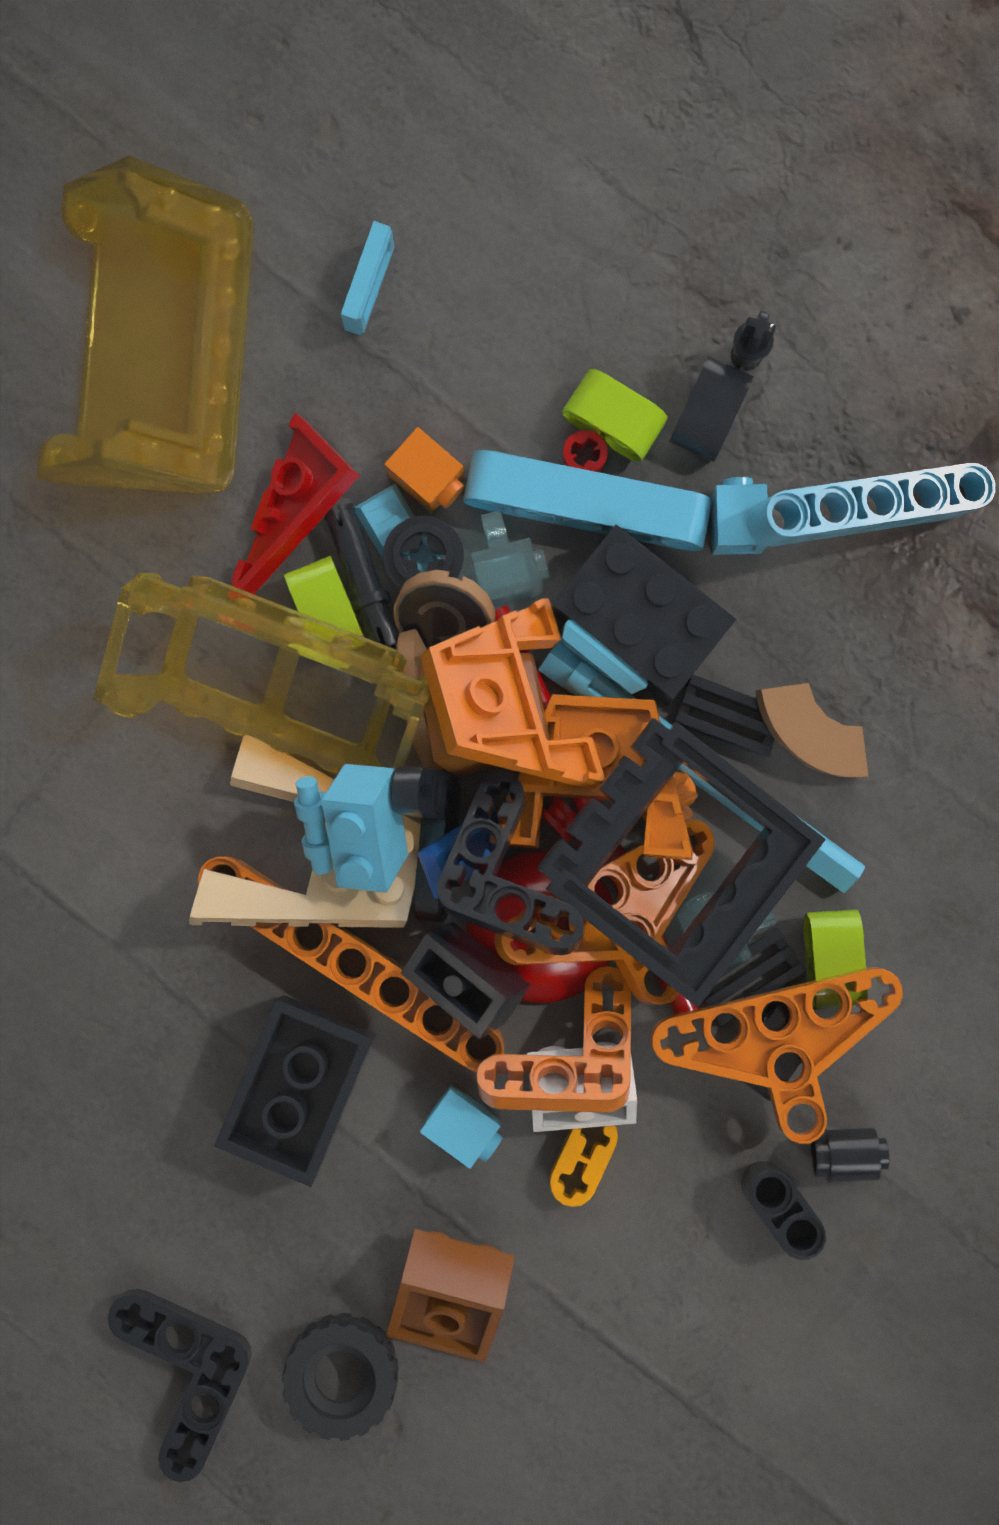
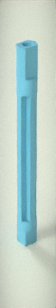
[538,642,865,893]

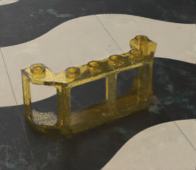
[93,573,431,772]

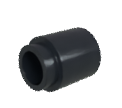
[811,1128,889,1182]

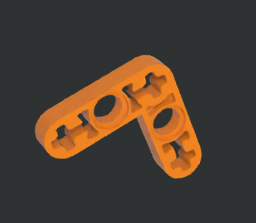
[477,966,631,1112]

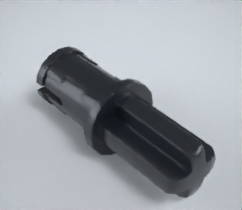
[731,311,776,371]

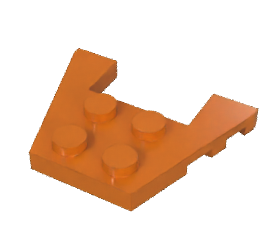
[420,598,605,789]
[490,694,693,860]

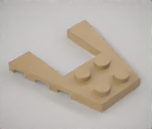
[189,733,421,928]

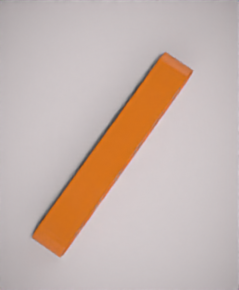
[198,857,504,1072]

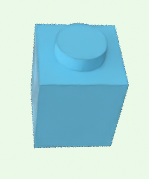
[710,477,768,555]
[420,1083,503,1169]

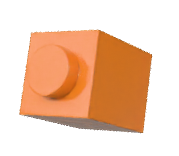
[384,427,465,514]

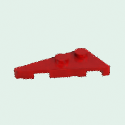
[228,413,360,605]

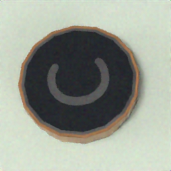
[394,570,495,649]

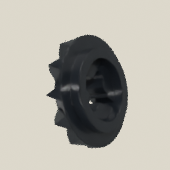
[383,516,464,590]

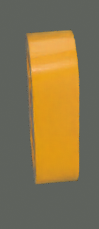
[549,1125,618,1207]

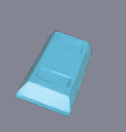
[355,484,440,573]
[559,620,648,695]

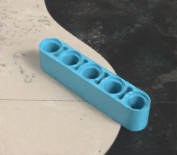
[463,450,713,551]
[747,463,995,547]

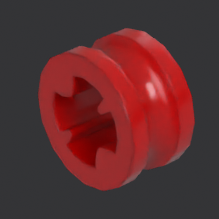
[562,430,608,473]
[542,796,577,843]

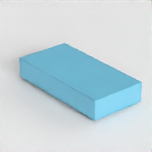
[341,221,395,336]

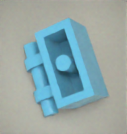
[294,764,408,893]

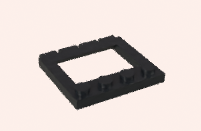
[536,718,826,1007]

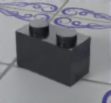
[401,922,531,1039]

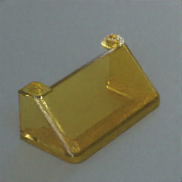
[37,155,254,494]

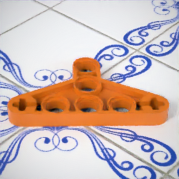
[495,819,715,1005]
[650,967,903,1144]

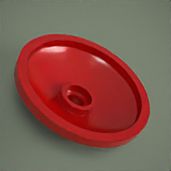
[466,851,614,1003]

